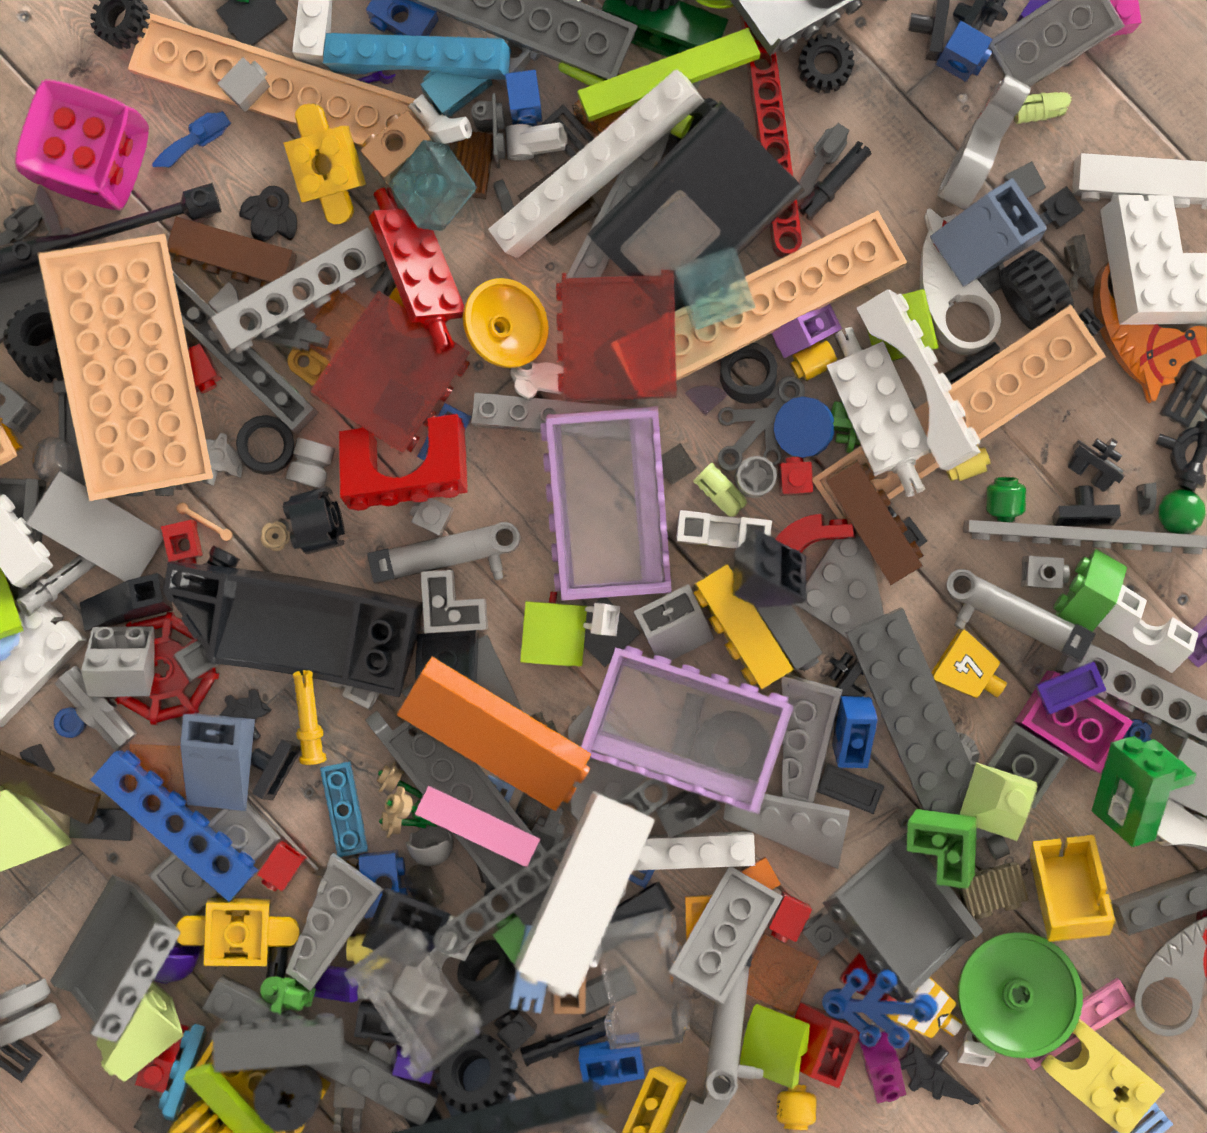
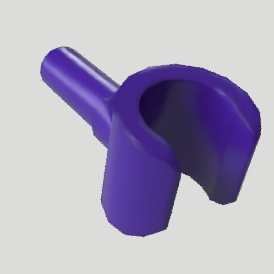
[356,70,396,84]

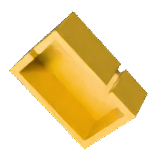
[1029,835,1115,942]

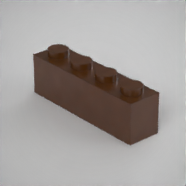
[167,216,297,288]
[826,459,924,585]

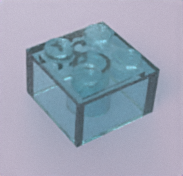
[389,140,477,231]
[672,247,756,330]

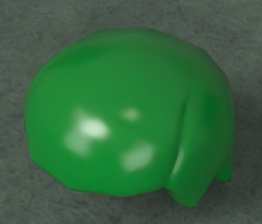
[1158,489,1206,535]

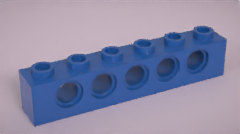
[90,750,258,902]

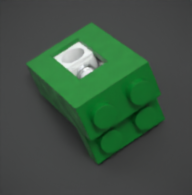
[1091,736,1197,847]

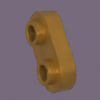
[287,348,344,394]

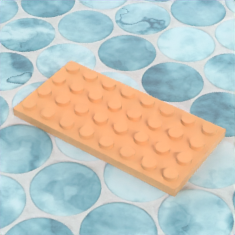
[38,234,213,501]

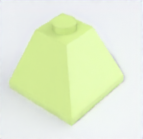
[959,762,1037,841]

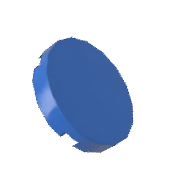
[774,396,834,458]

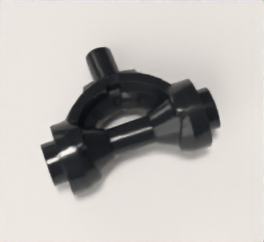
[1156,418,1207,492]

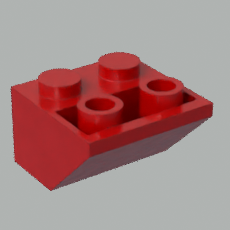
[794,1001,860,1088]

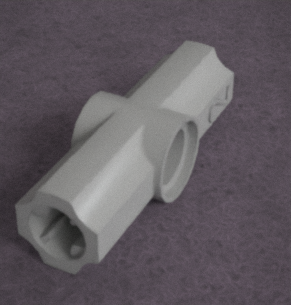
[55,666,137,751]

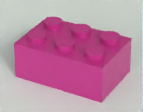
[1015,670,1133,773]

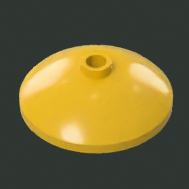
[463,278,548,368]

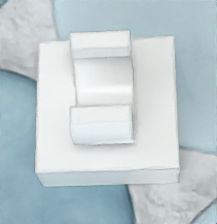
[583,603,620,636]
[957,1030,995,1067]

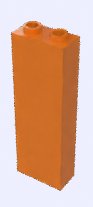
[397,657,591,811]

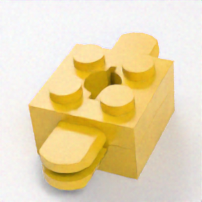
[284,104,366,224]
[176,898,300,966]

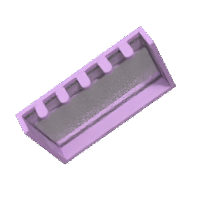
[541,406,671,600]
[581,646,794,814]

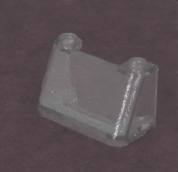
[344,928,482,1080]

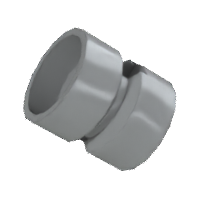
[285,438,335,489]
[734,456,777,498]

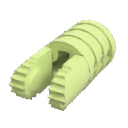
[1014,92,1072,124]
[693,463,747,517]

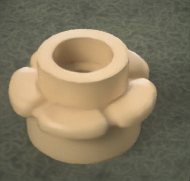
[261,521,290,551]

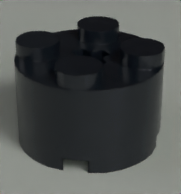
[283,486,345,555]
[254,1065,323,1132]

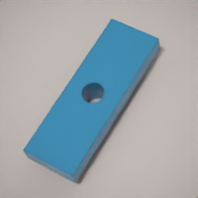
[320,761,369,857]
[159,1024,207,1122]

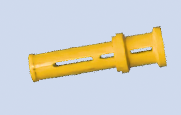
[293,670,327,765]

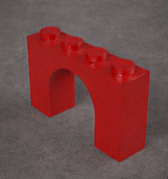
[339,414,468,511]

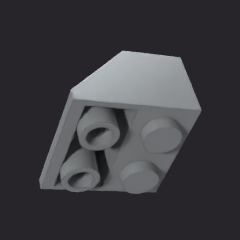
[633,584,714,660]
[81,627,155,697]

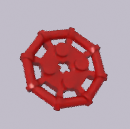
[115,612,220,725]

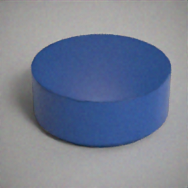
[54,707,87,738]

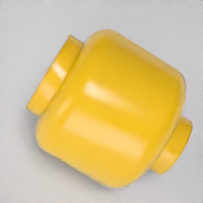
[776,1085,817,1130]

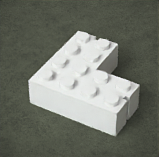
[1100,195,1207,325]
[0,602,88,727]

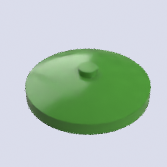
[957,932,1083,1058]

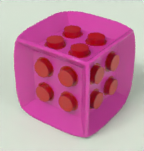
[15,80,149,211]

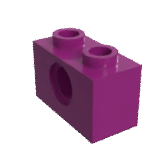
[858,1031,907,1104]

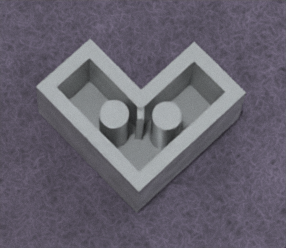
[421,570,488,633]

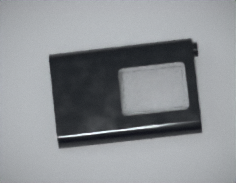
[588,101,805,318]

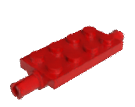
[369,187,464,353]

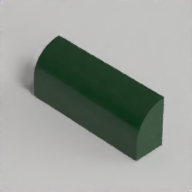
[601,0,729,57]

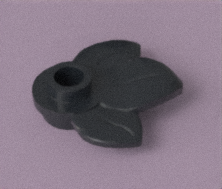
[239,186,298,242]

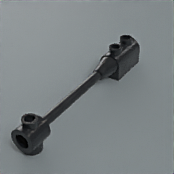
[0,183,222,284]

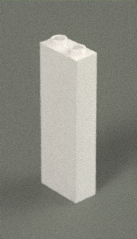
[514,791,655,997]

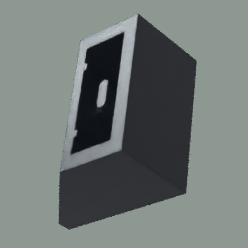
[733,530,807,608]
[362,887,451,967]

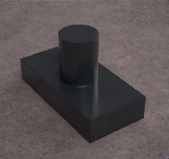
[908,0,950,61]
[1052,485,1121,526]
[251,740,301,800]
[69,807,134,841]

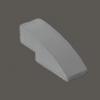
[673,1075,738,1133]

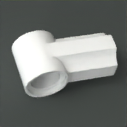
[506,122,567,161]

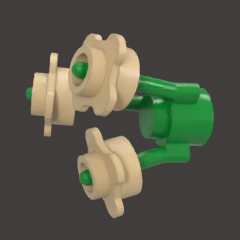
[376,761,438,838]

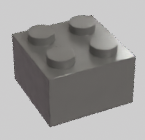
[985,721,1068,809]

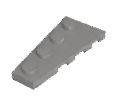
[782,674,843,803]
[723,794,850,869]
[286,853,383,991]

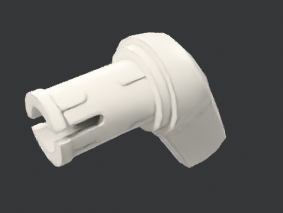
[408,94,472,144]

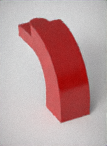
[775,514,856,553]

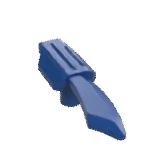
[152,111,231,168]

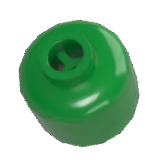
[986,477,1026,523]

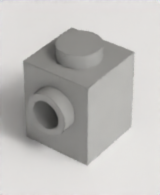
[217,57,270,112]
[410,498,454,536]

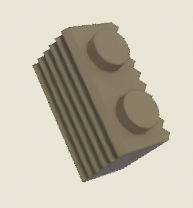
[958,861,1029,919]

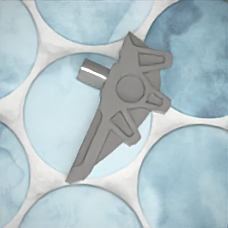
[202,433,242,486]

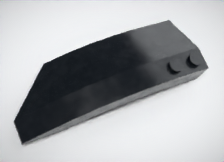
[163,562,423,697]

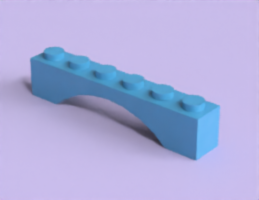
[323,33,511,80]

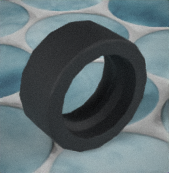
[720,343,778,404]
[236,415,295,475]
[457,939,516,1002]

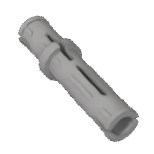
[17,555,96,616]

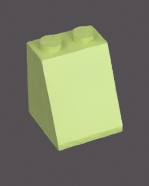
[0,786,72,872]
[96,981,183,1082]

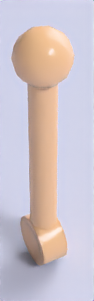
[177,502,233,541]

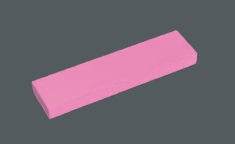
[415,786,540,867]
[1024,978,1135,1070]

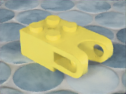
[1041,1019,1165,1133]

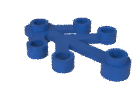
[822,969,938,1049]

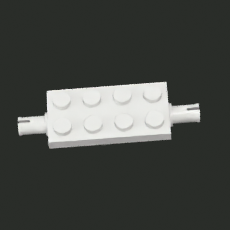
[827,327,931,497]

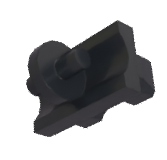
[953,0,1008,31]
[1068,438,1125,492]
[828,652,866,699]

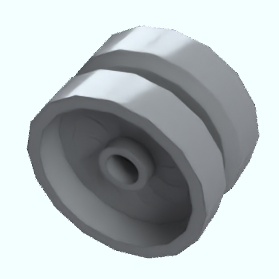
[0,978,61,1047]

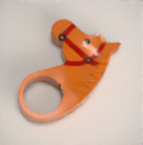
[1093,262,1207,403]

